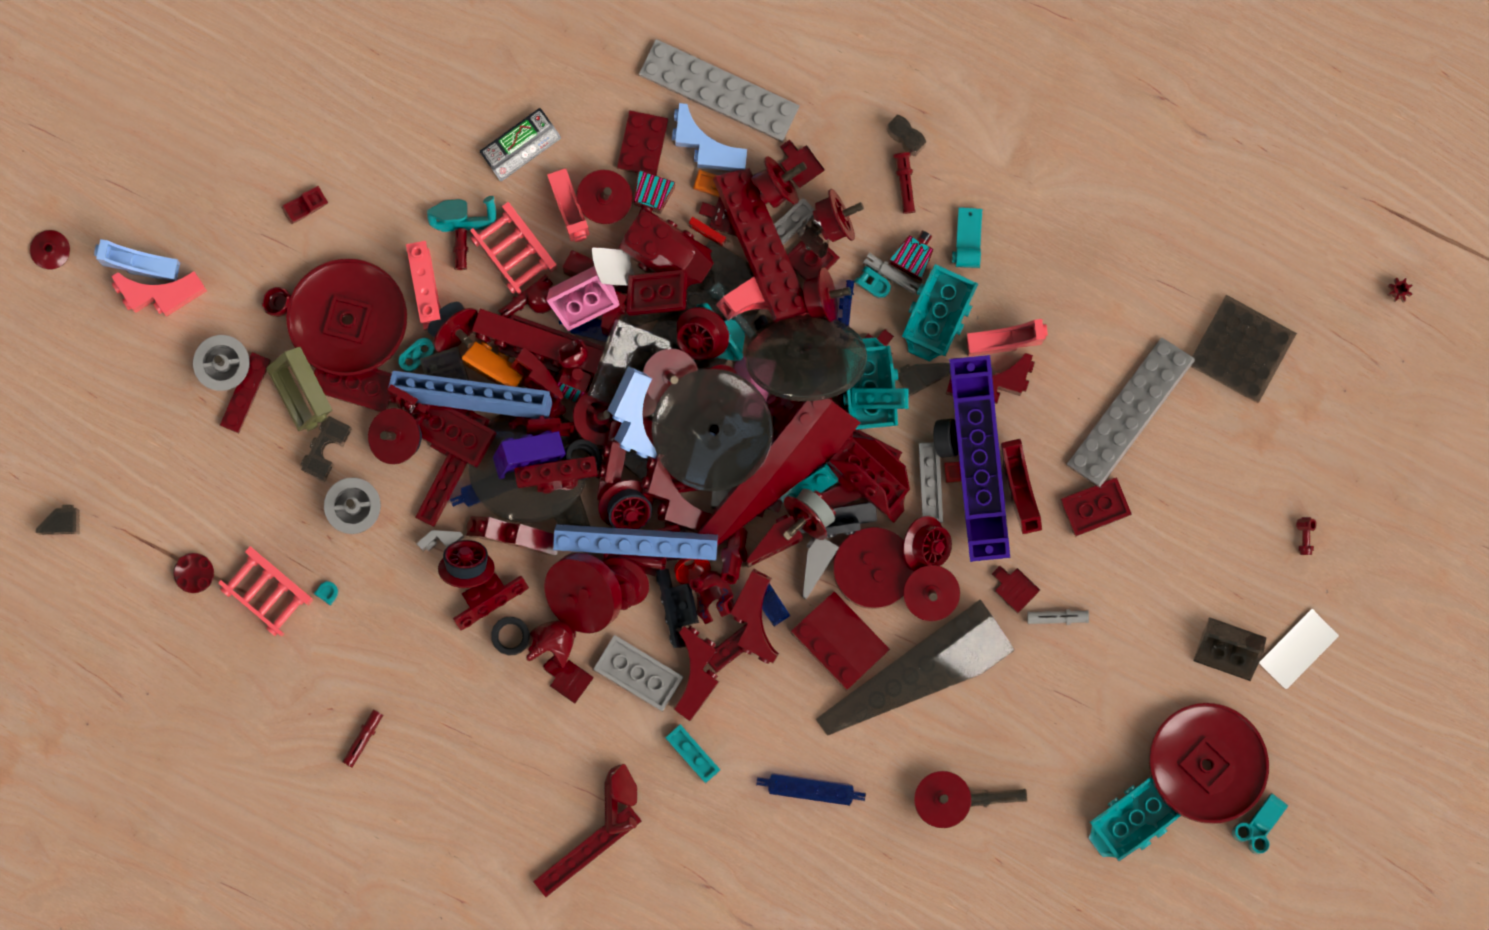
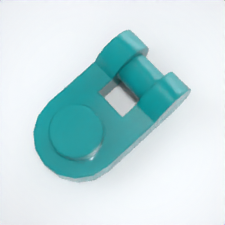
[854,266,891,298]

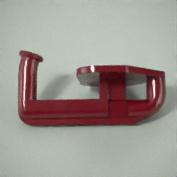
[604,764,637,835]

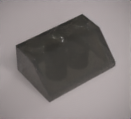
[1193,617,1267,681]

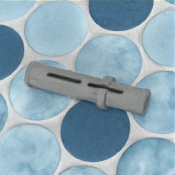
[863,252,920,295]
[1027,609,1089,625]

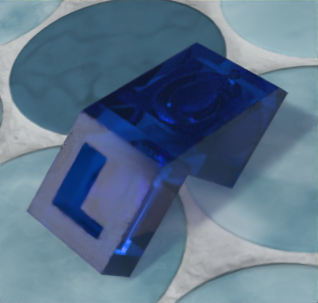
[762,583,791,627]

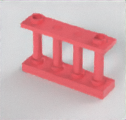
[470,202,557,295]
[406,241,441,330]
[219,546,313,636]

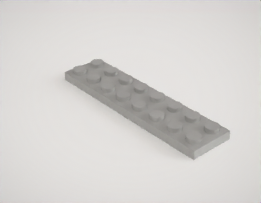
[639,39,800,142]
[1067,338,1195,487]

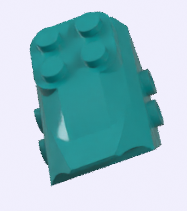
[902,264,978,362]
[841,337,898,430]
[1088,777,1181,861]

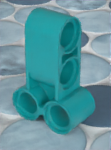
[1232,793,1288,854]

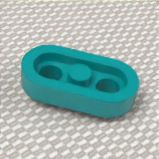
[399,338,434,372]

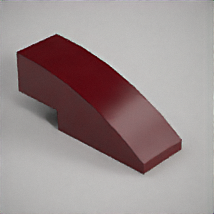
[510,347,564,407]

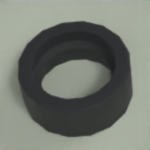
[933,418,959,458]
[561,439,602,480]
[491,617,530,656]

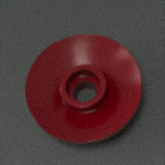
[30,230,70,270]

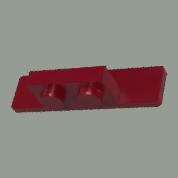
[596,421,626,501]
[514,456,598,493]
[453,572,529,631]

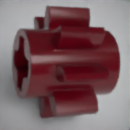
[1387,278,1413,303]

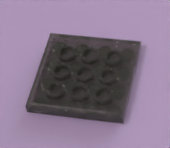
[1190,295,1297,403]
[587,319,682,421]

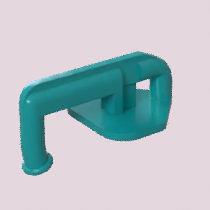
[427,196,497,232]
[696,303,745,361]

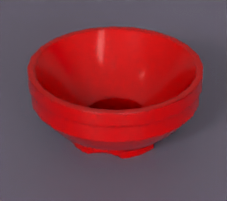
[674,558,711,584]

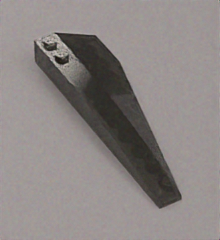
[816,599,1015,736]

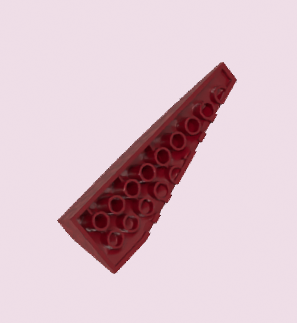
[697,386,861,546]

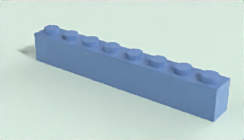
[388,371,552,419]
[553,524,718,560]

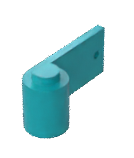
[952,208,983,269]

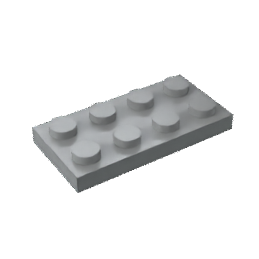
[593,635,684,712]

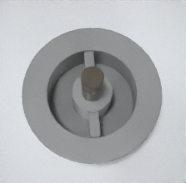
[193,335,250,391]
[324,478,381,534]

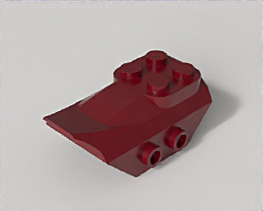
[619,208,714,289]
[827,435,910,523]

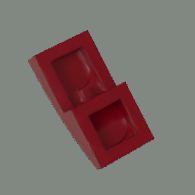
[282,186,328,225]

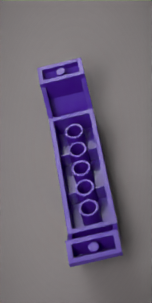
[949,355,1011,562]

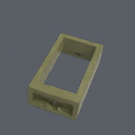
[266,347,333,431]

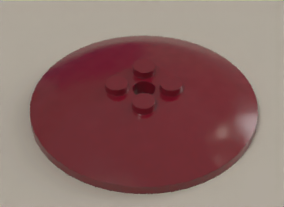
[286,259,408,377]
[1149,703,1269,824]

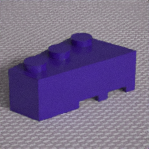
[493,431,565,479]

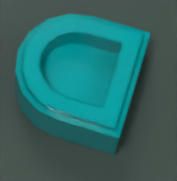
[314,581,339,606]

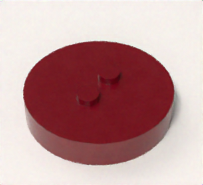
[833,527,914,609]
[544,553,622,634]

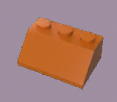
[462,342,526,388]

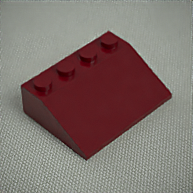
[791,591,890,692]

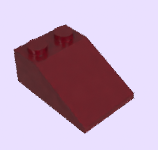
[746,515,803,568]

